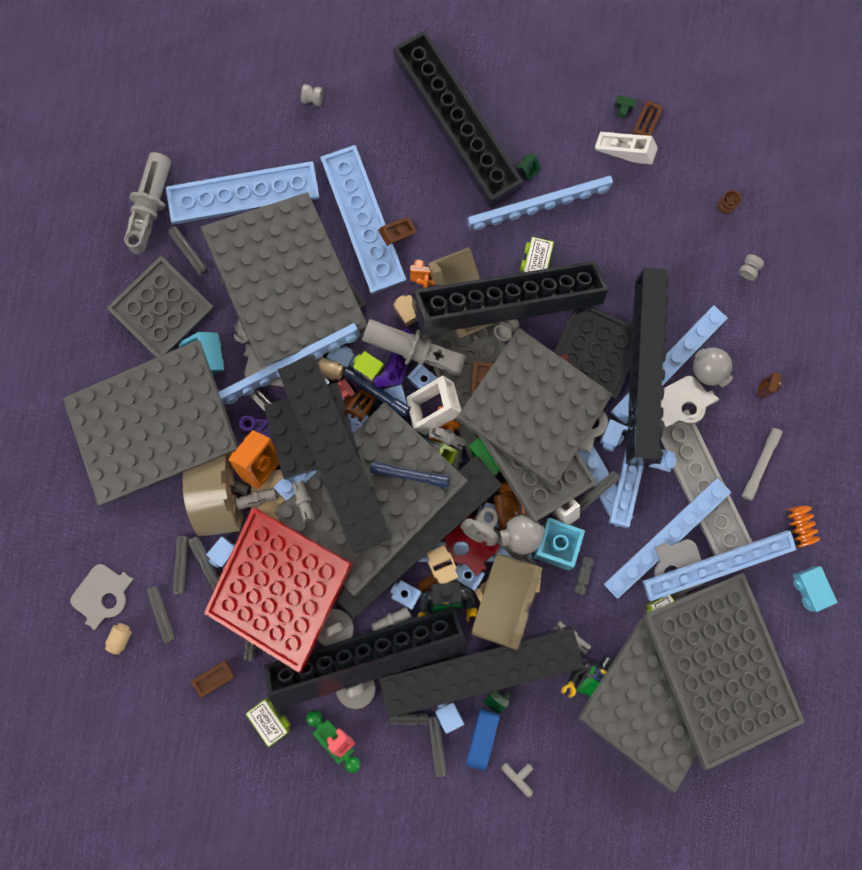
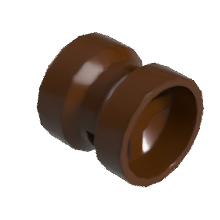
[717,190,741,214]

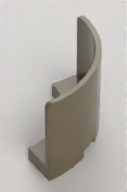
[428,248,496,338]
[183,453,244,536]
[472,554,542,650]

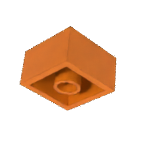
[228,430,279,489]

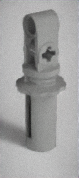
[124,152,171,254]
[362,319,466,376]

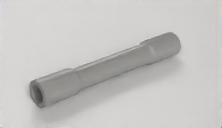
[741,428,783,501]

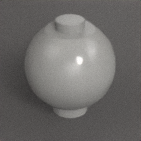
[693,347,733,387]
[499,515,545,555]

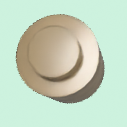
[317,357,344,381]
[105,623,132,655]

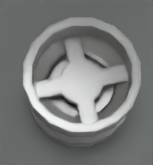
[301,84,323,106]
[738,254,764,281]
[494,319,519,341]

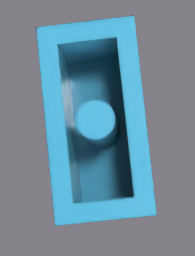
[793,566,838,612]

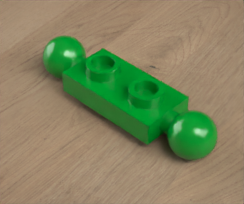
[306,710,361,773]

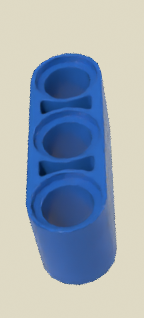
[466,708,500,771]

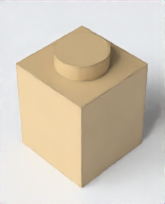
[394,295,417,328]

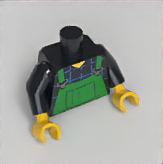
[417,582,478,622]
[561,653,615,697]

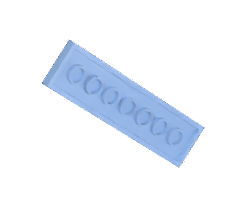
[320,145,406,294]
[166,161,320,225]

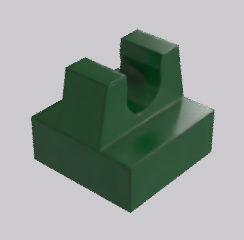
[614,95,636,119]
[515,153,541,181]
[483,690,510,713]

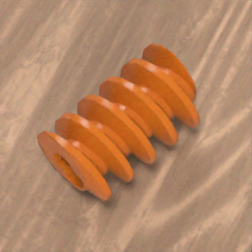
[786,505,820,547]

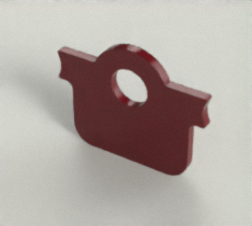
[444,514,499,576]

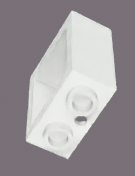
[406,376,461,435]

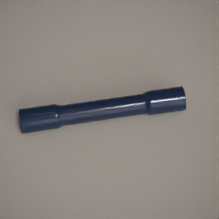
[343,368,411,417]
[370,461,450,488]

